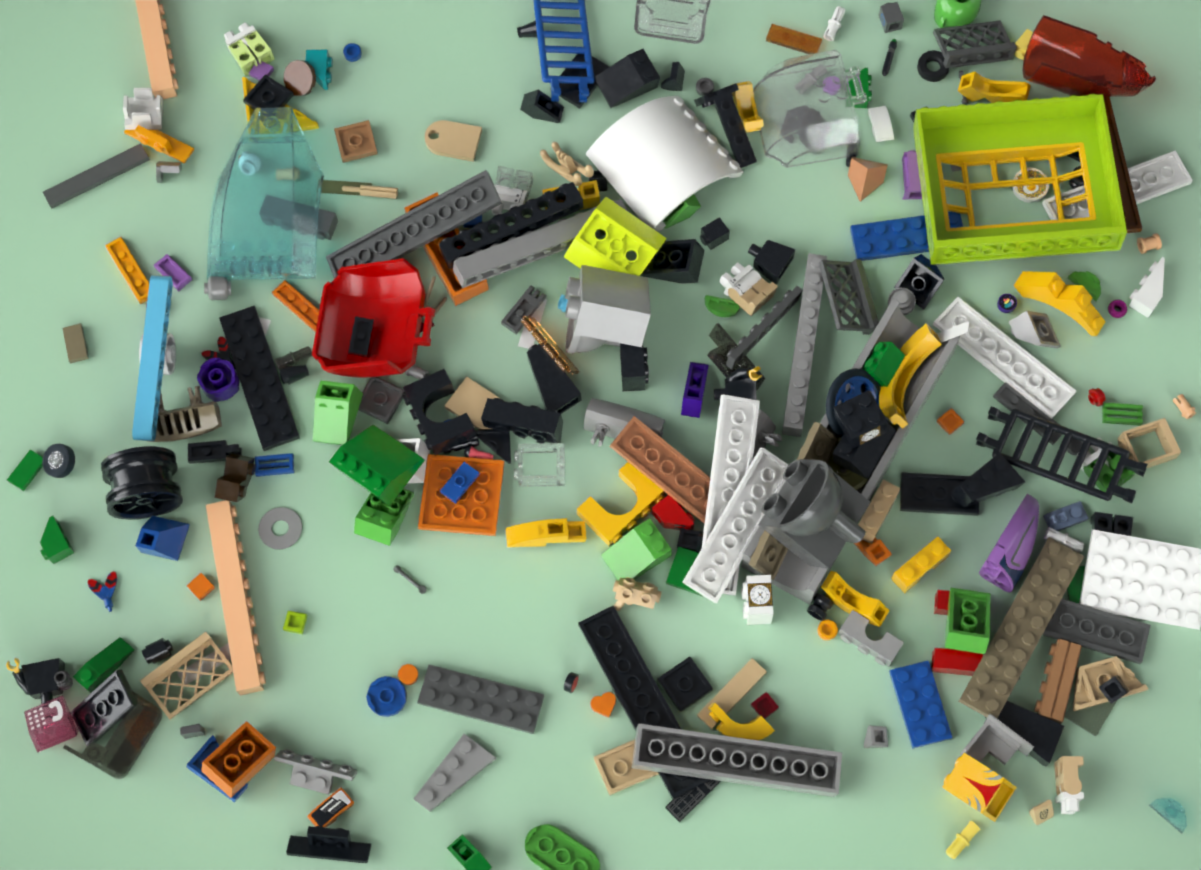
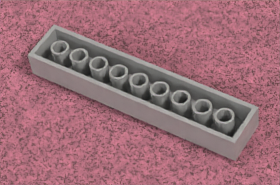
[632,724,842,797]

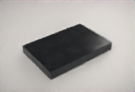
[550,54,610,109]

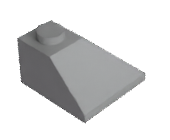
[1009,311,1061,348]

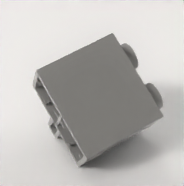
[565,265,651,354]

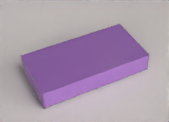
[153,254,192,292]

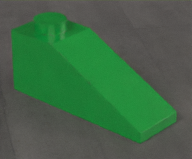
[73,637,135,693]

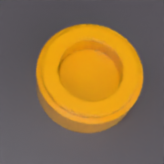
[817,619,838,640]

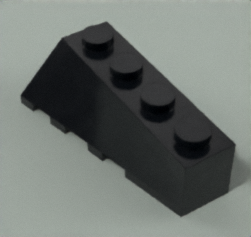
[481,398,563,449]

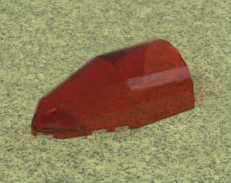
[1022,15,1156,97]

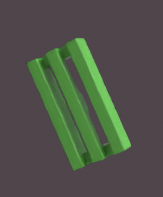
[1102,402,1143,426]

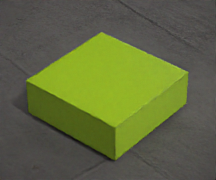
[283,611,308,635]

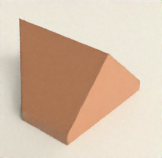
[848,157,888,202]

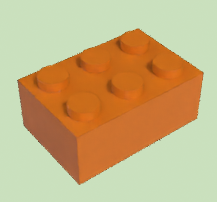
[202,721,276,798]

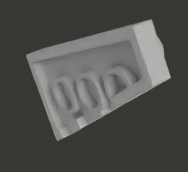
[413,734,496,812]

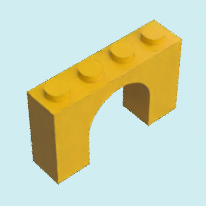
[576,462,665,547]

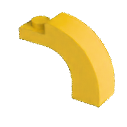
[733,81,764,133]
[821,571,890,627]

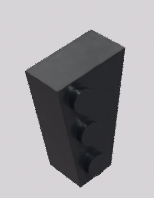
[951,452,1025,507]

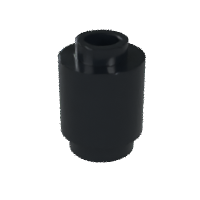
[142,638,174,664]

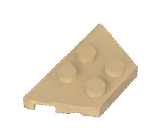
[1073,656,1148,712]

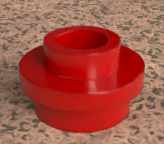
[1088,388,1106,407]

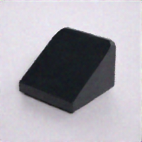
[589,170,608,192]
[1099,675,1129,704]

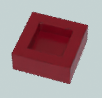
[750,692,779,719]

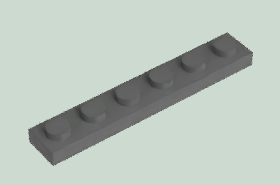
[726,286,803,370]

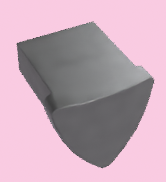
[156,161,182,183]

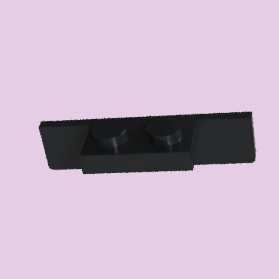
[286,826,372,863]

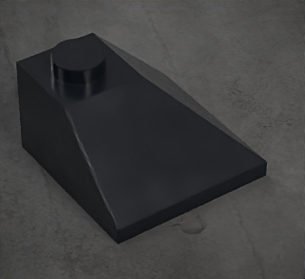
[894,254,945,310]

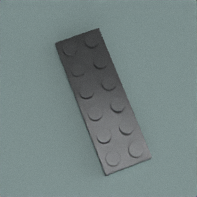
[1042,599,1151,664]
[417,665,544,734]

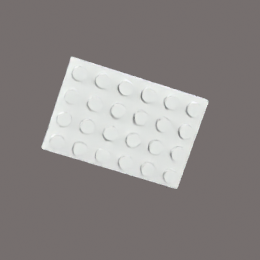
[1079,530,1201,630]

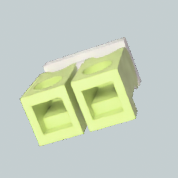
[224,22,275,76]

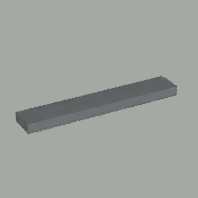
[43,143,150,209]

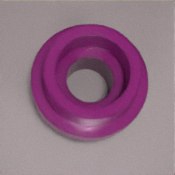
[1108,300,1127,318]

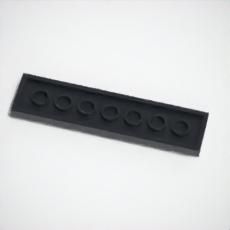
[219,305,300,451]

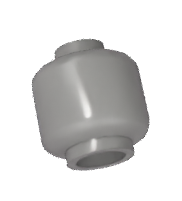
[204,276,231,300]

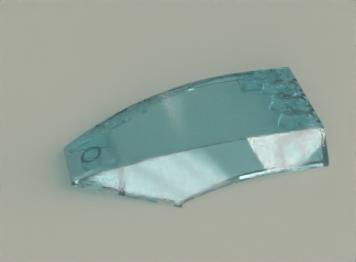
[206,107,325,280]

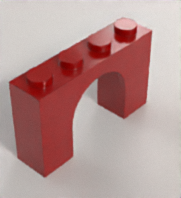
[931,590,987,676]

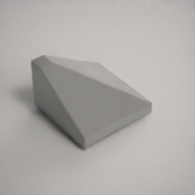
[864,725,888,748]

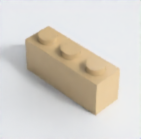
[858,479,901,544]

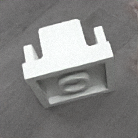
[123,88,163,130]

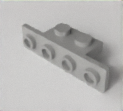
[274,749,357,794]

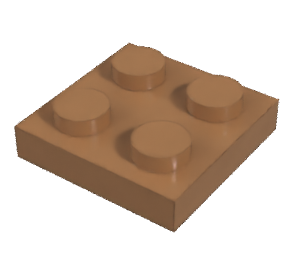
[334,120,378,163]

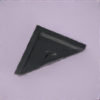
[475,429,511,464]

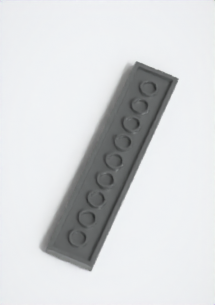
[326,170,502,278]

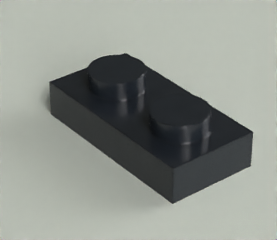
[348,316,374,357]

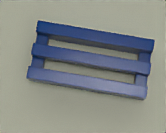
[255,453,295,477]

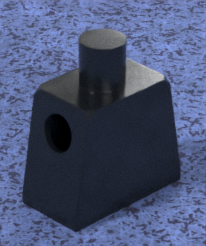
[748,240,795,285]

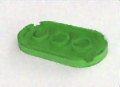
[525,824,600,870]

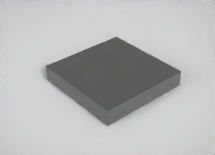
[358,377,405,424]

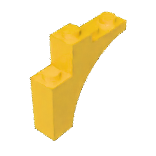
[1013,271,1106,336]

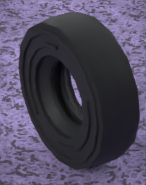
[917,50,949,82]

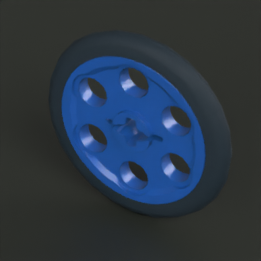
[826,368,881,438]

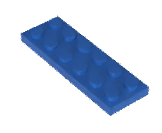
[850,212,963,261]

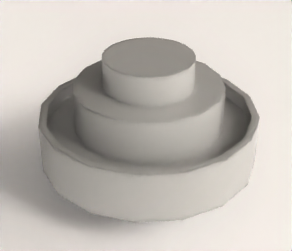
[888,288,916,315]

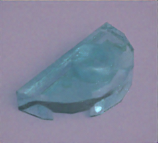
[1149,798,1187,834]

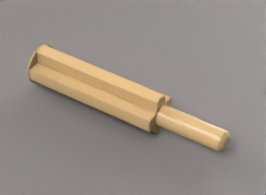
[342,185,398,199]

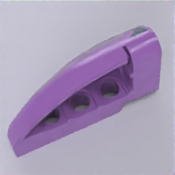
[979,494,1039,593]

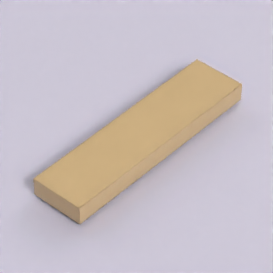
[697,658,767,730]

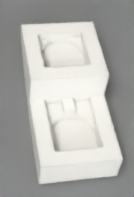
[868,106,894,142]

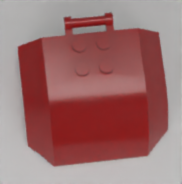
[312,258,436,378]

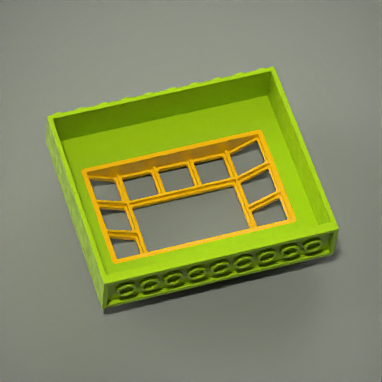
[913,94,1127,265]

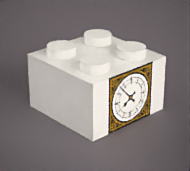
[741,575,774,625]

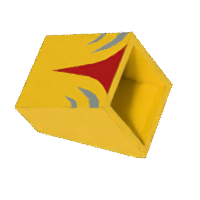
[942,753,1017,822]

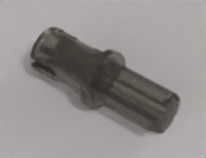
[275,346,312,370]

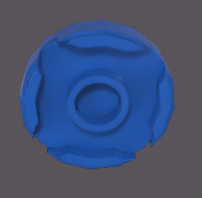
[366,676,407,717]

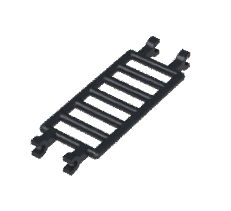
[976,406,1148,503]

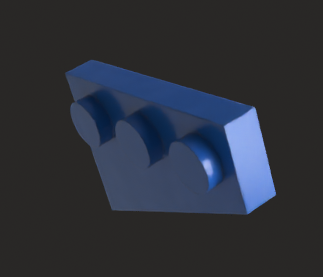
[186,735,248,803]

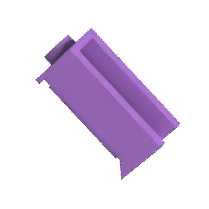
[902,150,922,200]

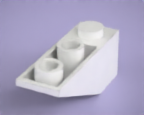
[1129,257,1165,318]

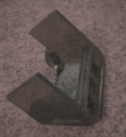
[63,691,162,779]

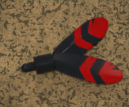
[202,336,236,370]

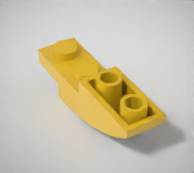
[506,518,587,547]

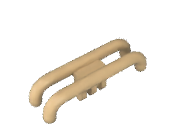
[540,141,594,186]

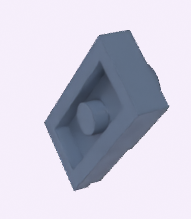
[1043,501,1089,531]

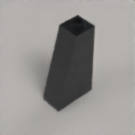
[527,342,582,414]
[985,701,1064,766]

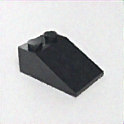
[594,49,660,108]
[641,239,705,284]

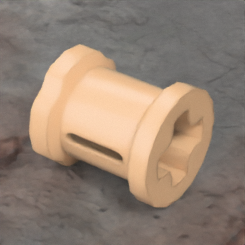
[1137,233,1162,254]

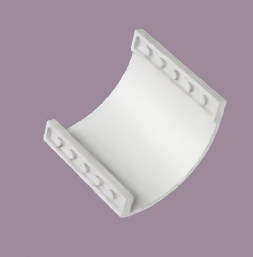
[586,96,744,231]

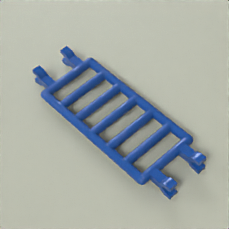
[533,0,595,102]

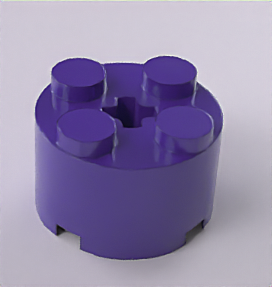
[197,358,240,402]

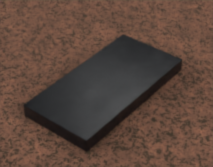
[900,472,979,516]
[71,669,138,747]

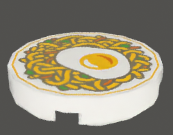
[1012,168,1049,203]

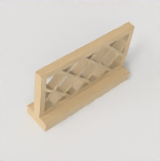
[140,632,233,720]

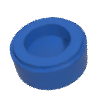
[343,43,362,62]

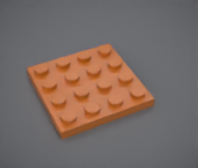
[418,454,505,536]

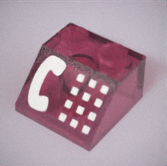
[24,695,79,753]

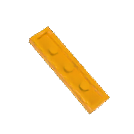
[105,237,149,304]

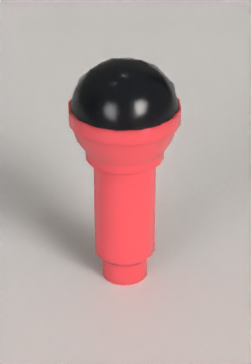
[464,446,494,460]

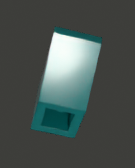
[305,50,333,90]

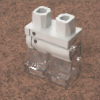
[492,166,533,215]

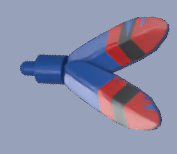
[87,571,117,612]

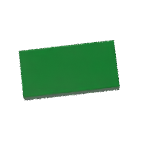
[7,450,43,492]

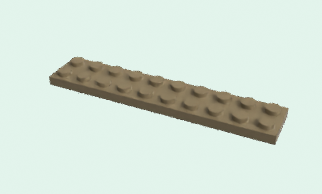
[958,537,1084,718]

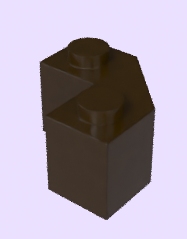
[215,453,256,502]

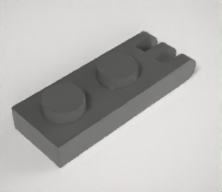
[501,285,547,335]

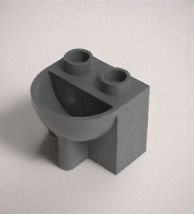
[758,459,871,569]

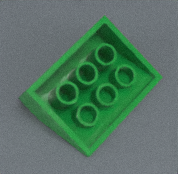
[329,425,425,506]

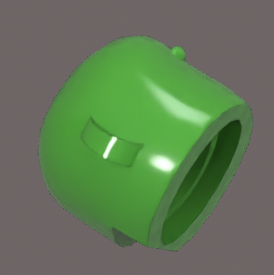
[934,0,982,28]

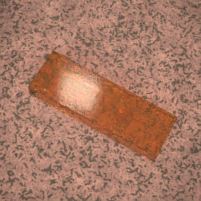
[766,24,822,56]

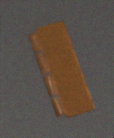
[521,316,580,374]

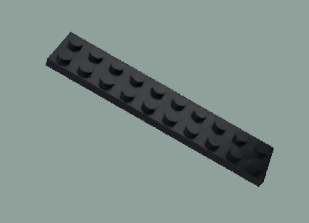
[578,605,709,800]

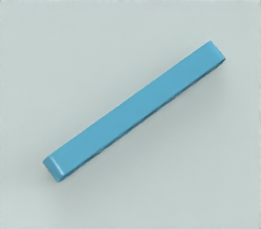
[132,275,173,441]

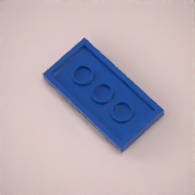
[889,660,953,749]

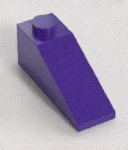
[681,362,709,418]

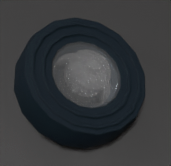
[42,443,75,478]

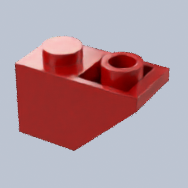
[651,495,695,530]

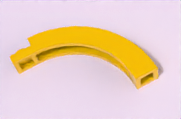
[879,323,942,429]

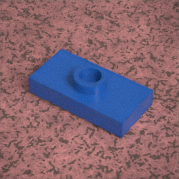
[440,462,480,504]

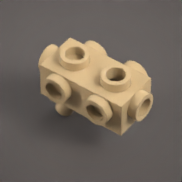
[613,577,662,611]

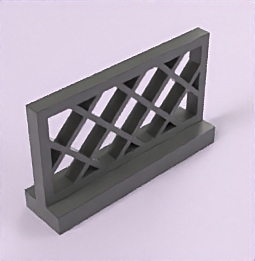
[933,20,1017,68]
[819,259,879,335]

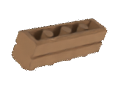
[1034,639,1082,724]

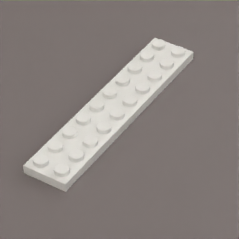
[702,395,760,596]

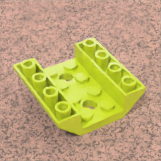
[564,197,667,276]

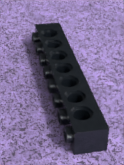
[438,182,584,269]

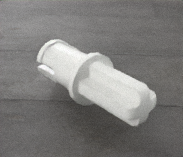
[823,6,845,41]
[1044,527,1084,553]

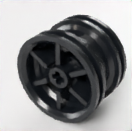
[101,446,183,520]

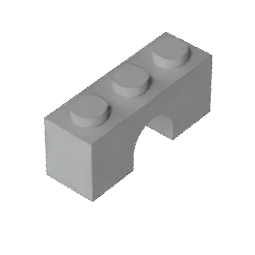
[838,610,904,666]

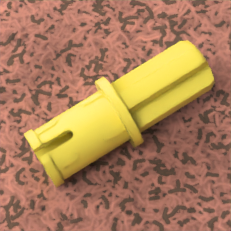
[945,821,980,859]

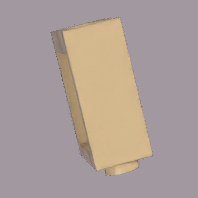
[1118,418,1181,469]

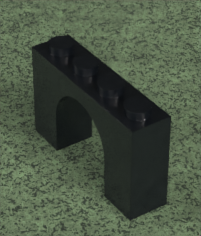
[402,369,477,456]

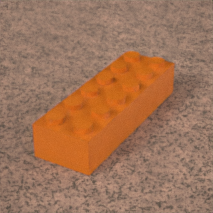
[404,192,489,306]

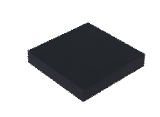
[243,74,294,121]
[657,657,713,712]

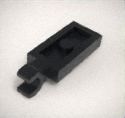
[188,440,242,464]

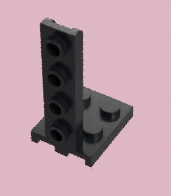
[694,83,757,168]

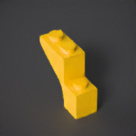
[958,72,1031,103]

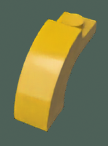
[707,703,775,740]

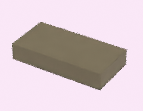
[62,323,89,364]

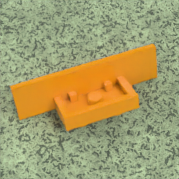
[124,125,194,164]

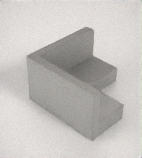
[960,720,1021,765]

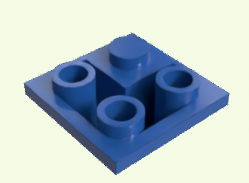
[135,516,190,561]

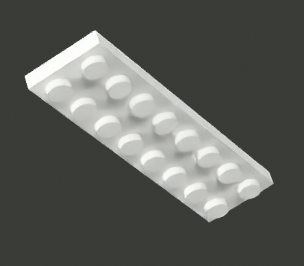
[1042,150,1193,220]
[933,297,1077,419]
[683,447,788,603]

